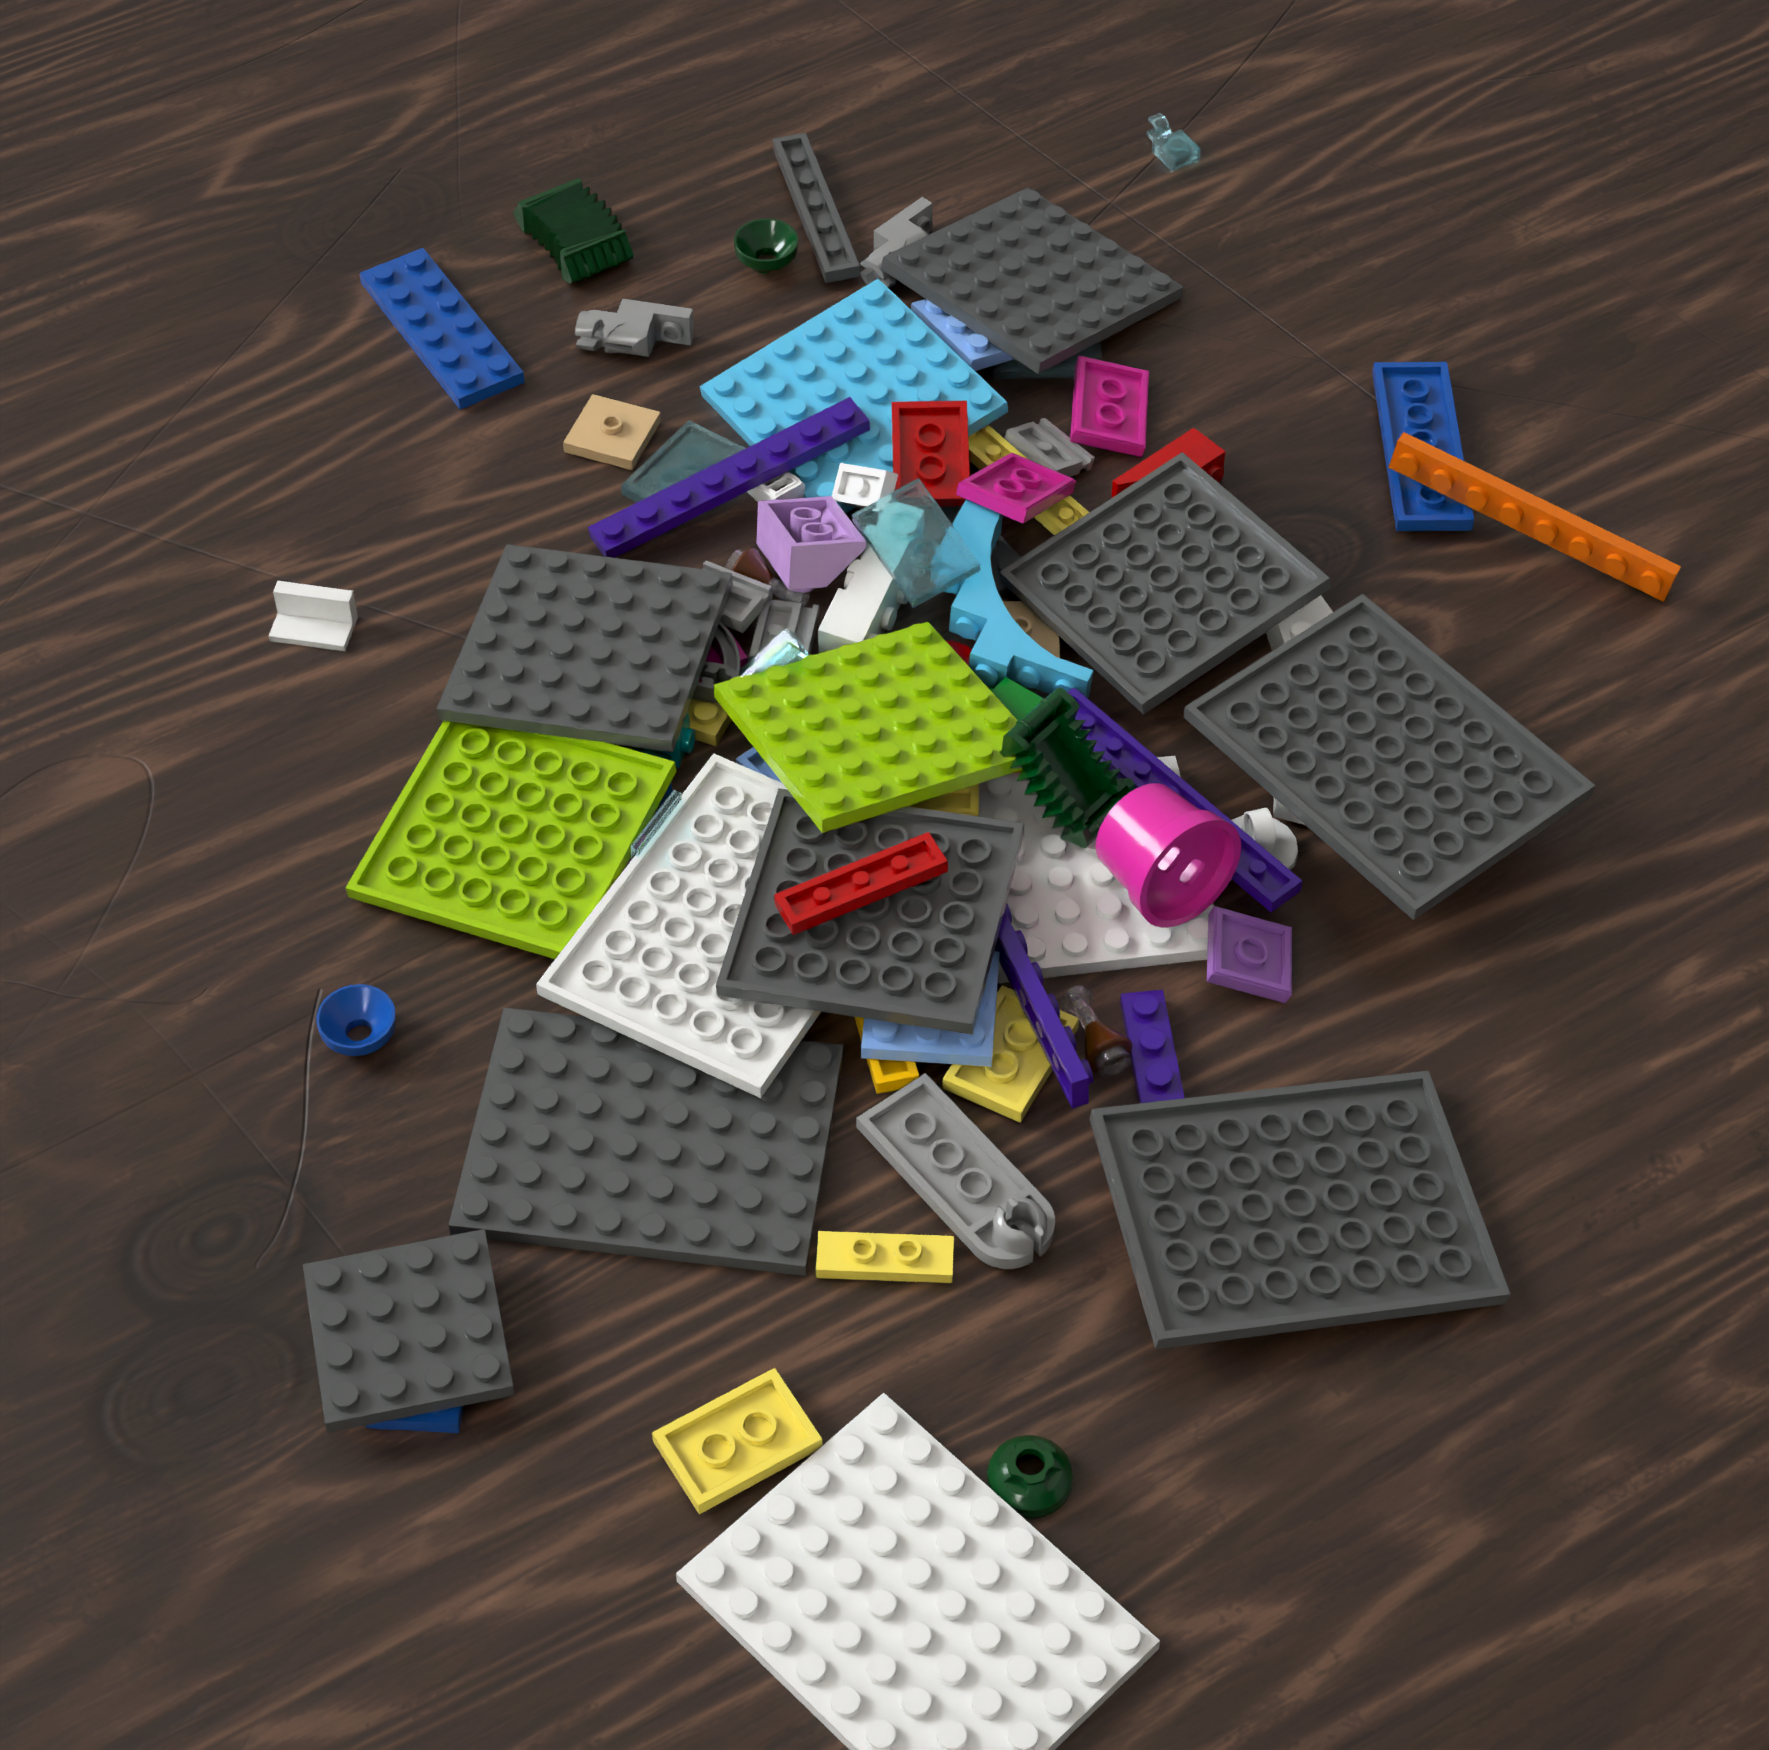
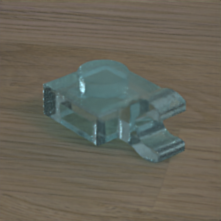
[1146,113,1201,172]

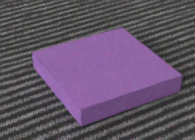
[1207,906,1292,1003]

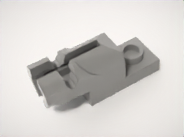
[860,197,933,288]
[575,299,694,357]

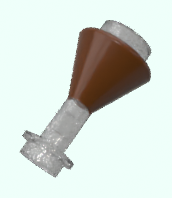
[725,548,810,607]
[1062,986,1132,1077]

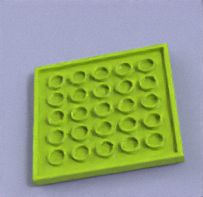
[714,622,1022,833]
[345,721,677,959]

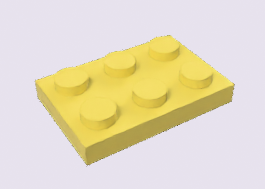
[942,985,1079,1123]
[652,1368,823,1514]

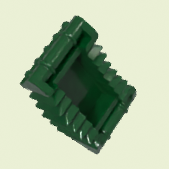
[513,178,634,284]
[999,687,1136,848]

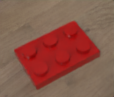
[891,401,970,507]

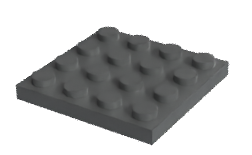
[303,1229,515,1433]

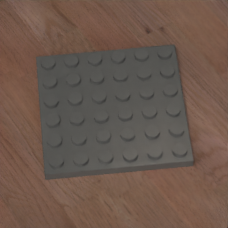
[881,187,1184,374]
[999,452,1331,715]
[436,544,733,752]
[716,788,1024,1035]

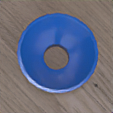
[316,984,396,1056]

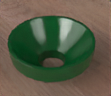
[734,218,798,274]
[986,1435,1073,1519]

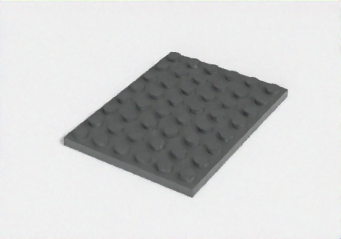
[1184,594,1596,920]
[448,1008,844,1276]
[1090,1071,1511,1349]

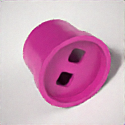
[1096,783,1241,928]

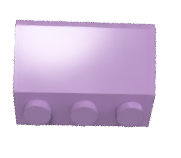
[756,496,866,593]

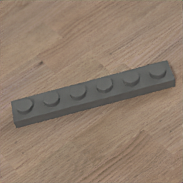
[773,133,860,283]

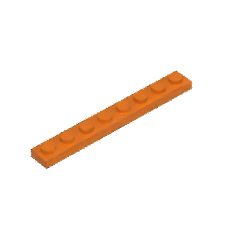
[1388,432,1681,602]

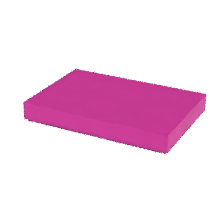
[1070,356,1149,457]
[956,453,1076,523]

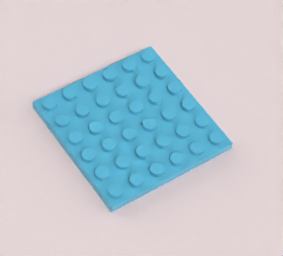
[700,279,1008,514]

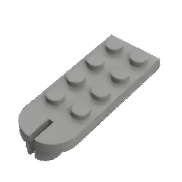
[856,1073,1055,1269]

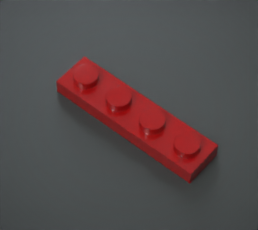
[774,832,948,935]

